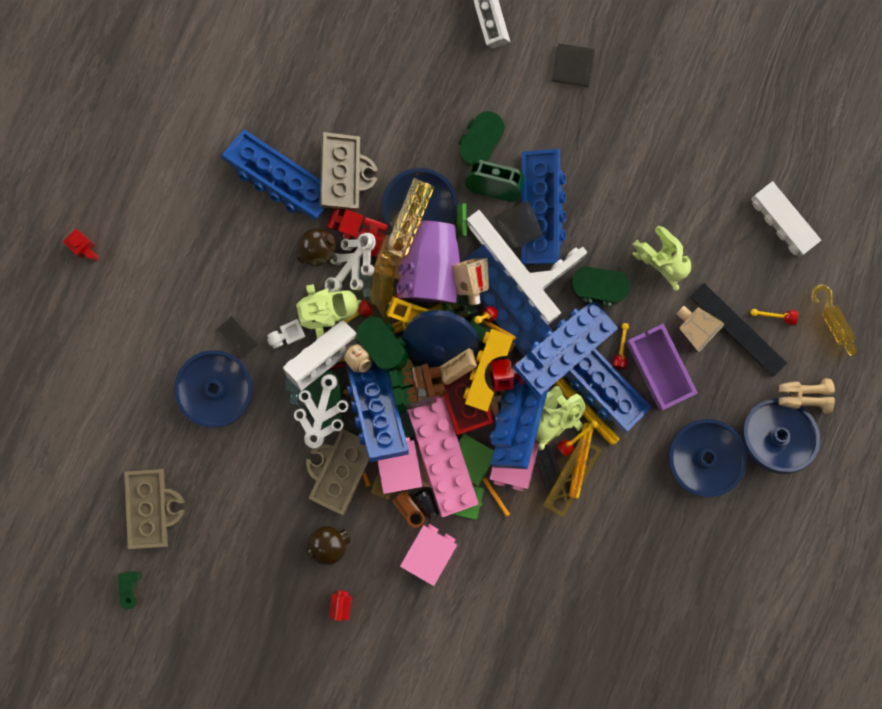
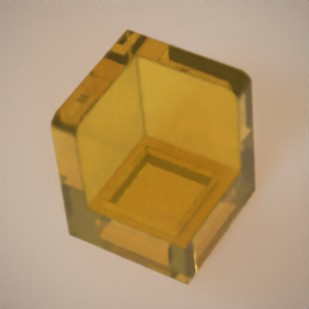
[370,474,392,499]

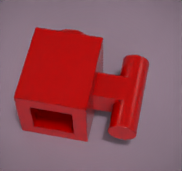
[326,209,365,240]
[355,217,388,257]
[63,228,99,262]
[489,359,525,392]
[329,590,353,621]

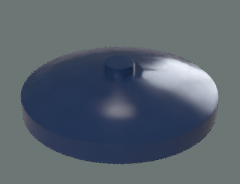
[381,168,458,243]
[403,310,480,376]
[174,350,253,428]
[742,399,820,474]
[668,419,747,497]

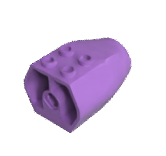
[397,221,460,304]

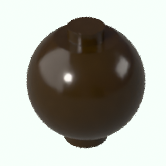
[295,228,336,267]
[306,526,350,565]

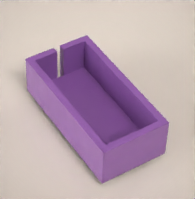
[626,324,698,411]

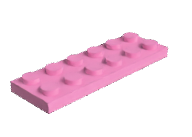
[407,396,478,517]

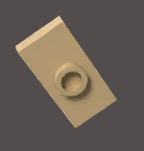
[440,348,477,385]

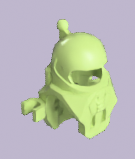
[632,226,692,291]
[296,284,362,338]
[535,386,586,450]

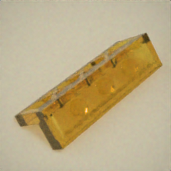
[385,178,435,258]
[543,437,602,517]

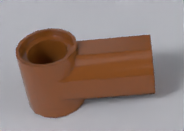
[392,491,426,528]

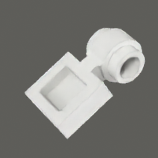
[267,319,306,349]

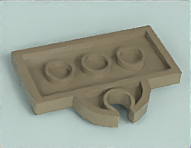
[320,132,378,211]
[306,429,370,515]
[124,469,185,549]

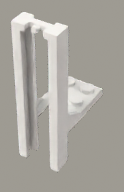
[467,210,588,325]

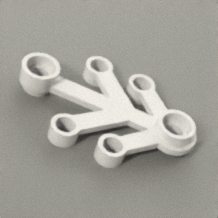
[325,233,376,292]
[294,374,349,448]

